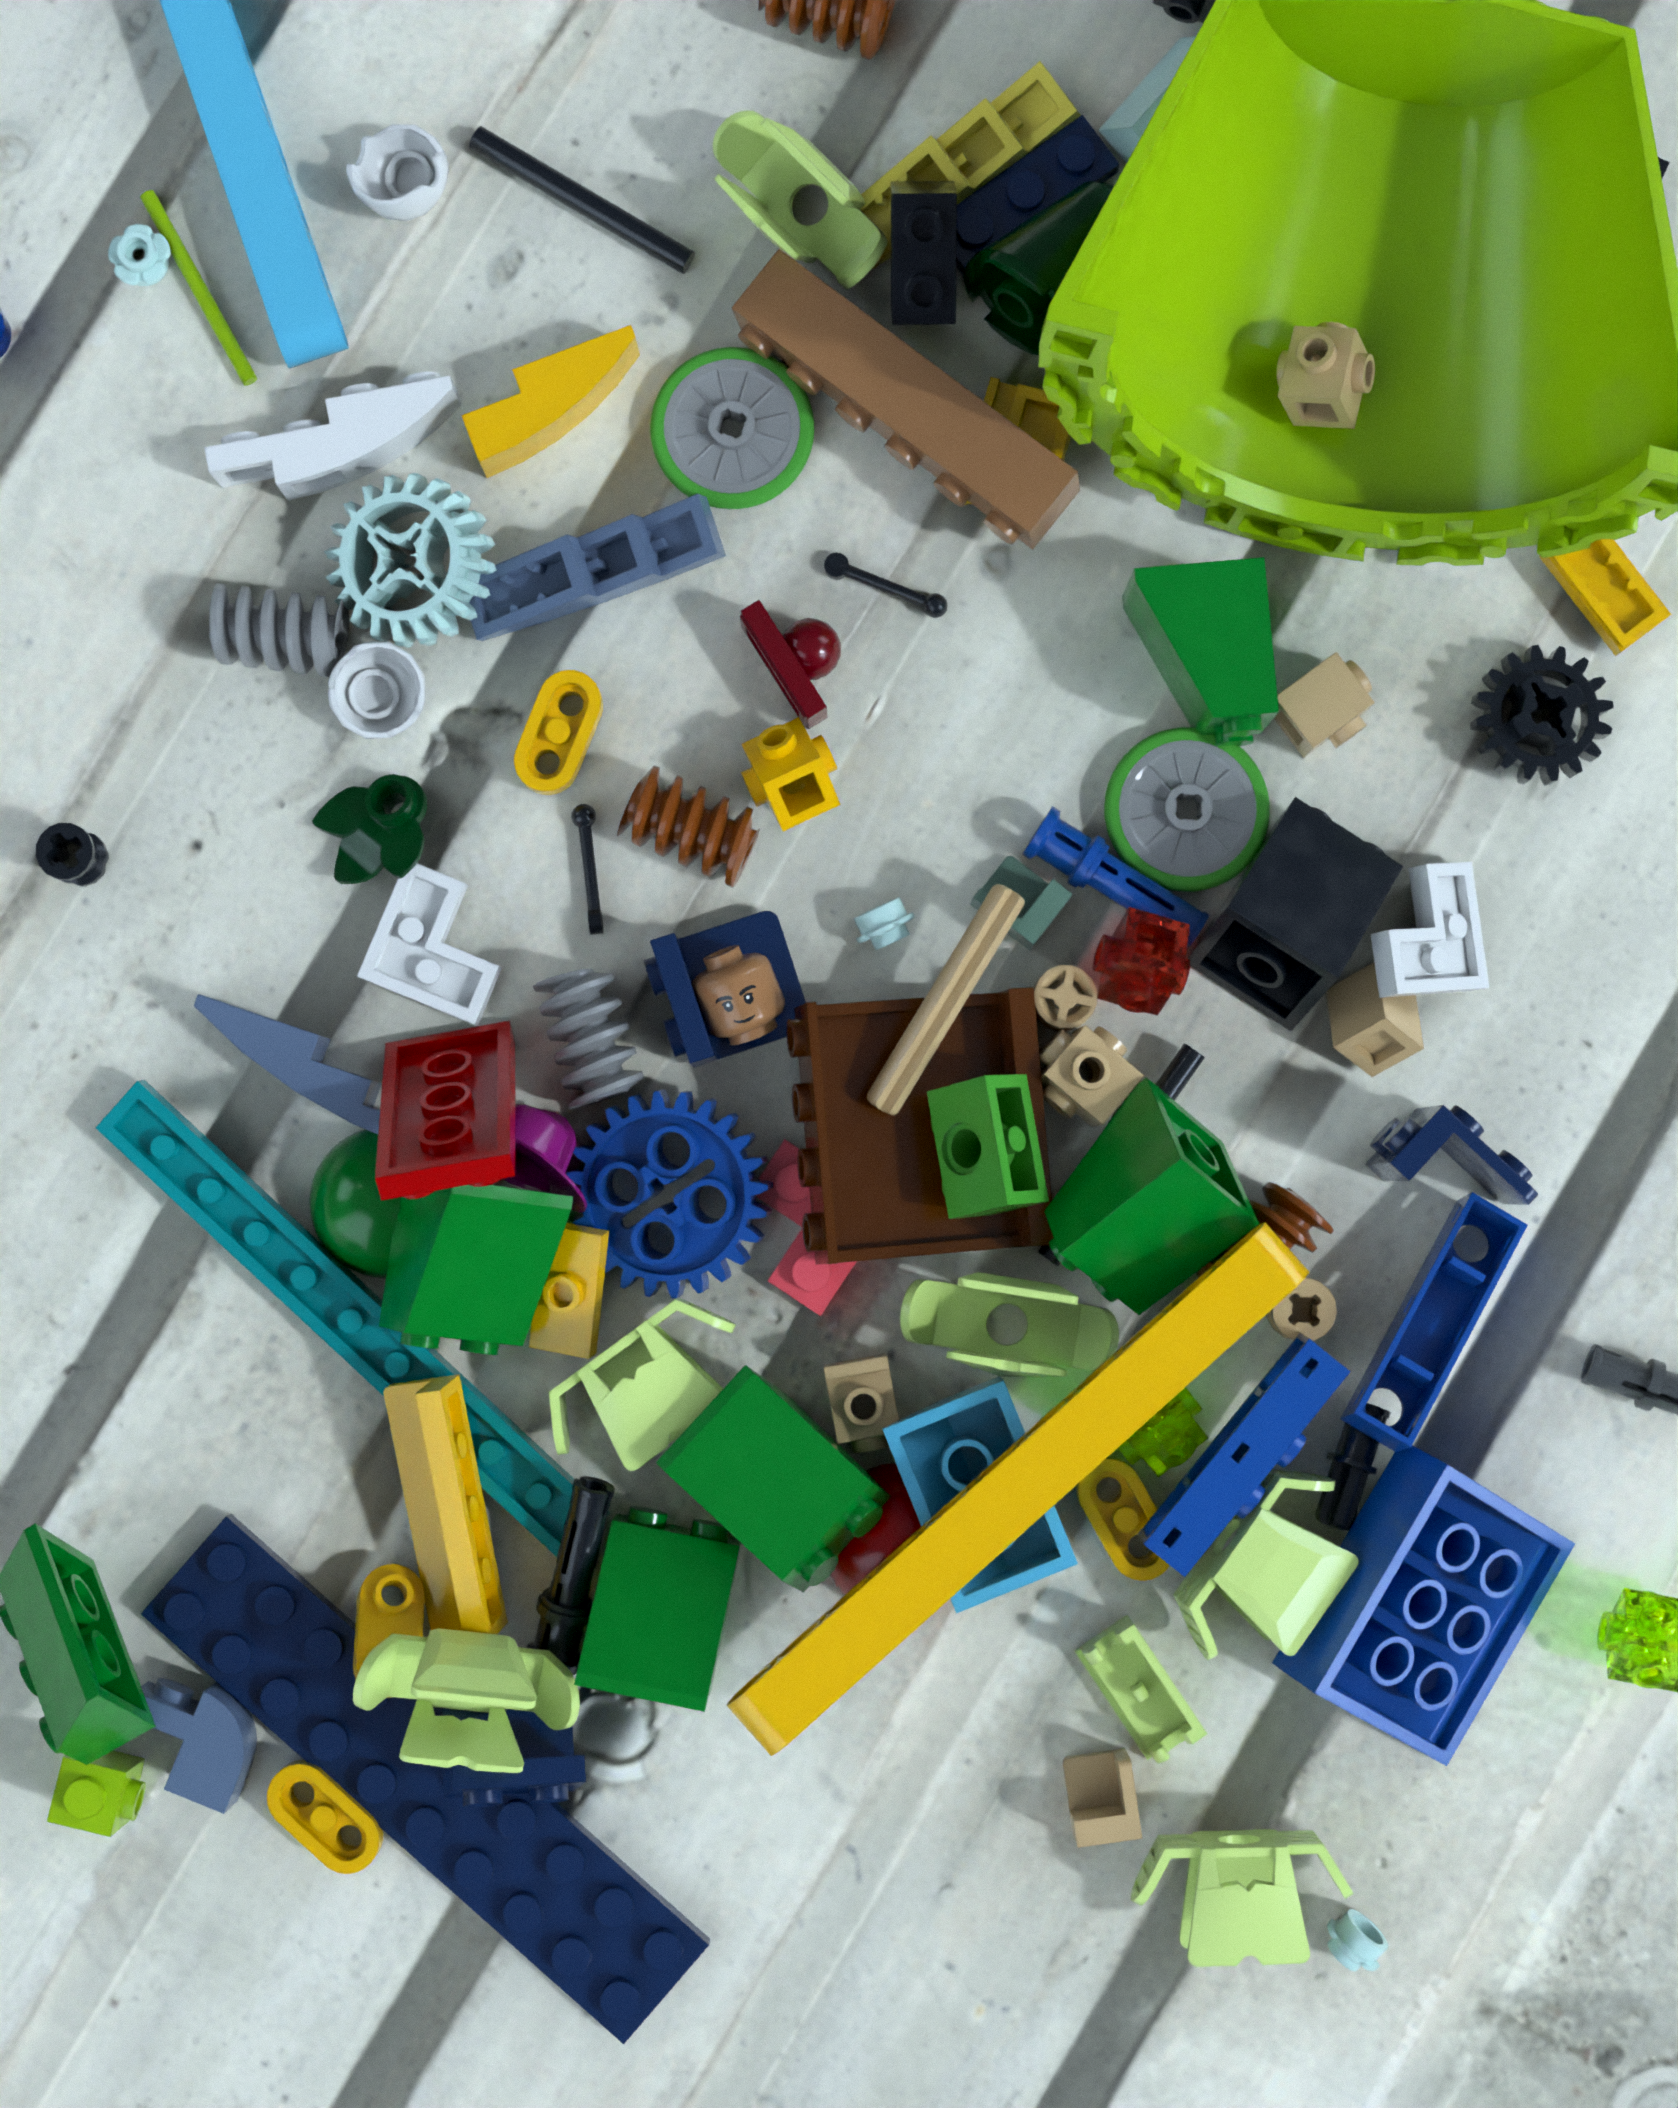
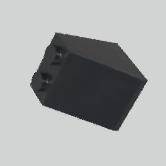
[1185,797,1404,1031]

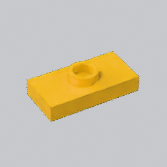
[1539,539,1672,656]
[529,1223,609,1359]

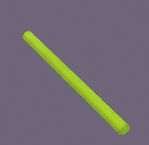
[140,190,258,386]

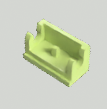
[1074,1615,1207,1763]

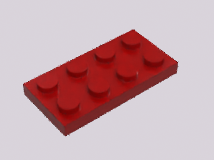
[375,1020,515,1201]

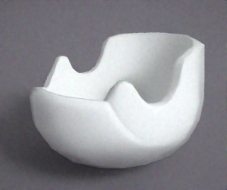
[346,125,449,221]
[328,641,425,739]

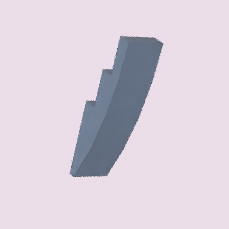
[469,494,726,641]
[194,994,382,1134]

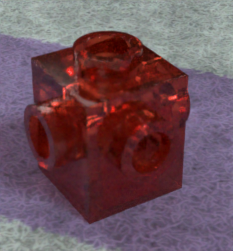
[1092,907,1190,1016]

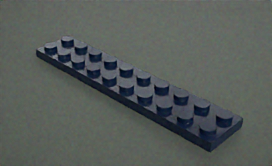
[141,1514,710,2044]

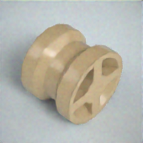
[1034,965,1097,1031]
[1266,1278,1337,1341]

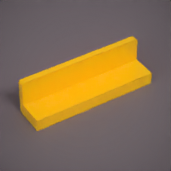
[383,1374,508,1635]

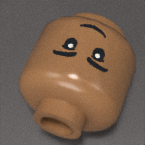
[692,945,785,1045]

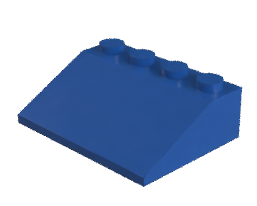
[1272,1445,1575,1766]

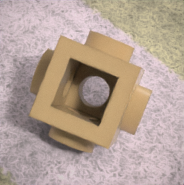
[1277,322,1375,429]
[1039,1025,1144,1127]

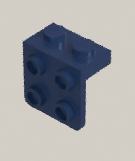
[644,911,806,1068]
[1365,1105,1538,1205]
[441,1708,586,1808]

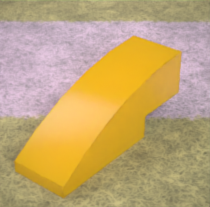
[461,325,640,478]

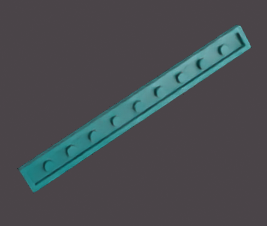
[95,1080,611,1557]

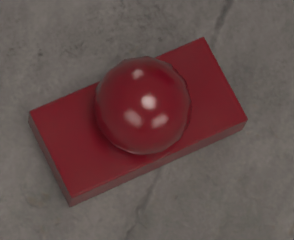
[739,600,841,729]

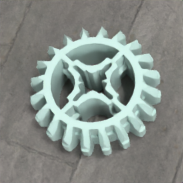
[324,473,497,648]

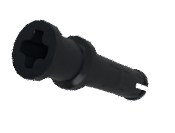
[527,1476,615,1675]

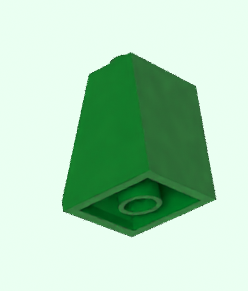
[1122,557,1279,747]
[1044,1077,1259,1315]
[379,1184,573,1355]
[656,1365,891,1593]
[574,1506,741,1712]

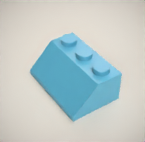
[882,1376,1078,1614]

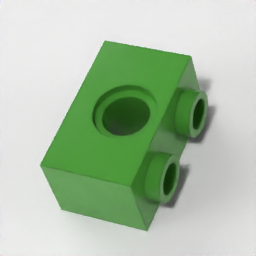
[927,1074,1049,1219]

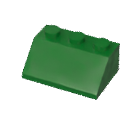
[0,1523,156,1765]

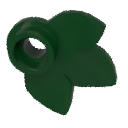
[312,774,427,884]

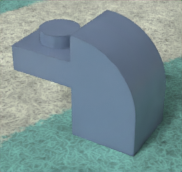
[141,1678,257,1814]

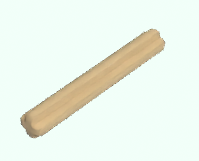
[867,884,1025,1116]

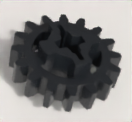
[1470,645,1614,786]

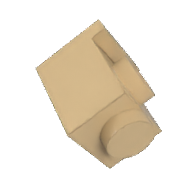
[823,1353,899,1453]

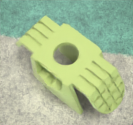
[713,110,888,289]
[900,1272,1119,1377]
[549,1298,736,1471]
[1173,1469,1359,1660]
[353,1628,580,1773]
[1131,1829,1354,1967]

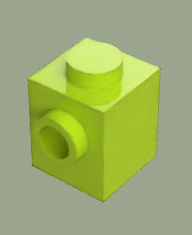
[47,1750,146,1837]

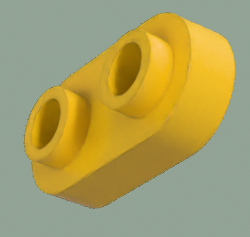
[514,670,603,795]
[1076,1457,1170,1581]
[353,1564,425,1698]
[267,1759,383,1874]

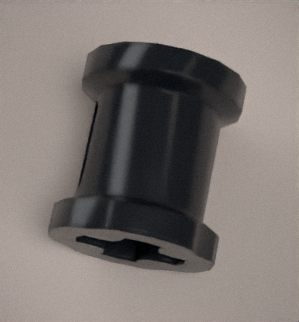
[35,823,109,887]

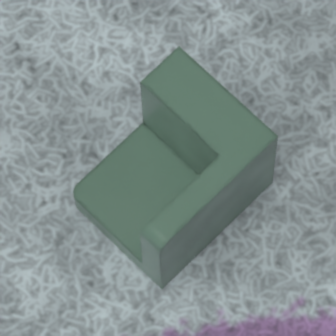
[970,856,1073,951]

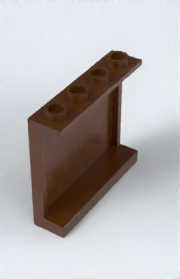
[786,987,1054,1265]

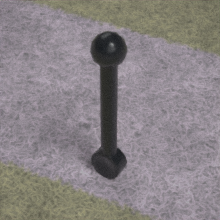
[824,552,948,618]
[571,804,604,935]

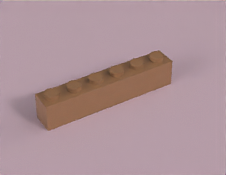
[731,249,1080,550]

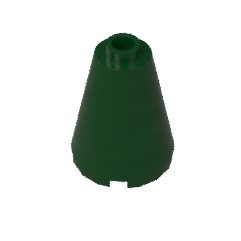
[963,181,1114,356]

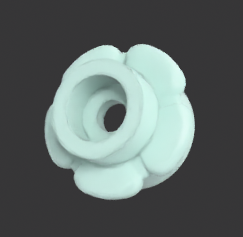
[108,224,171,286]
[854,897,914,950]
[1327,1909,1388,1971]

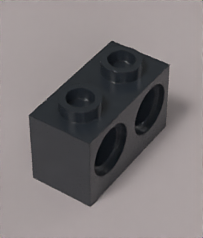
[891,181,957,325]

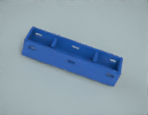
[1340,1192,1528,1452]
[1138,1333,1351,1577]

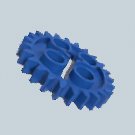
[566,1089,773,1299]

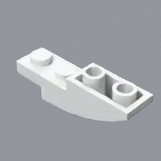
[204,372,461,501]

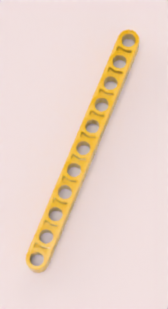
[726,1222,1309,1756]

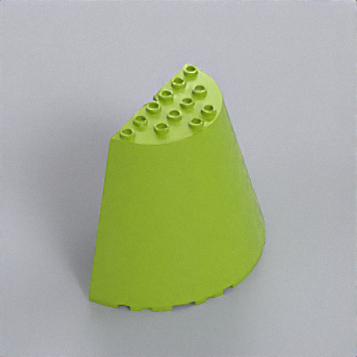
[1038,0,1678,566]

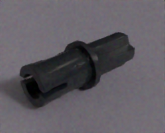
[1315,1403,1391,1531]

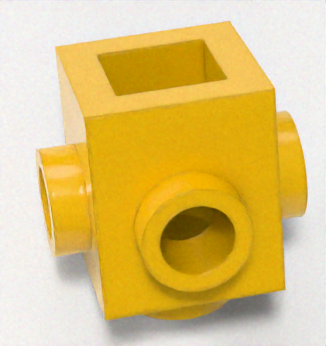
[740,717,841,832]

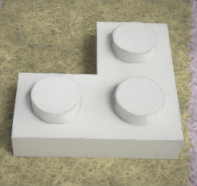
[1371,862,1489,998]
[357,864,502,1026]

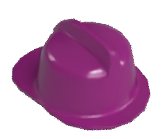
[503,1104,587,1212]

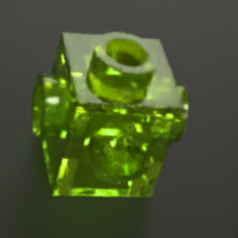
[1118,1387,1209,1478]
[1597,1588,1678,1692]

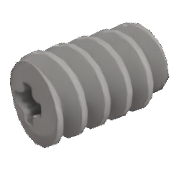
[209,583,349,677]
[533,968,644,1109]

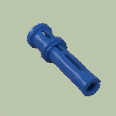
[1022,806,1209,949]

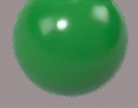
[309,1129,401,1278]

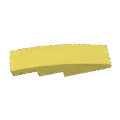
[860,61,1081,269]

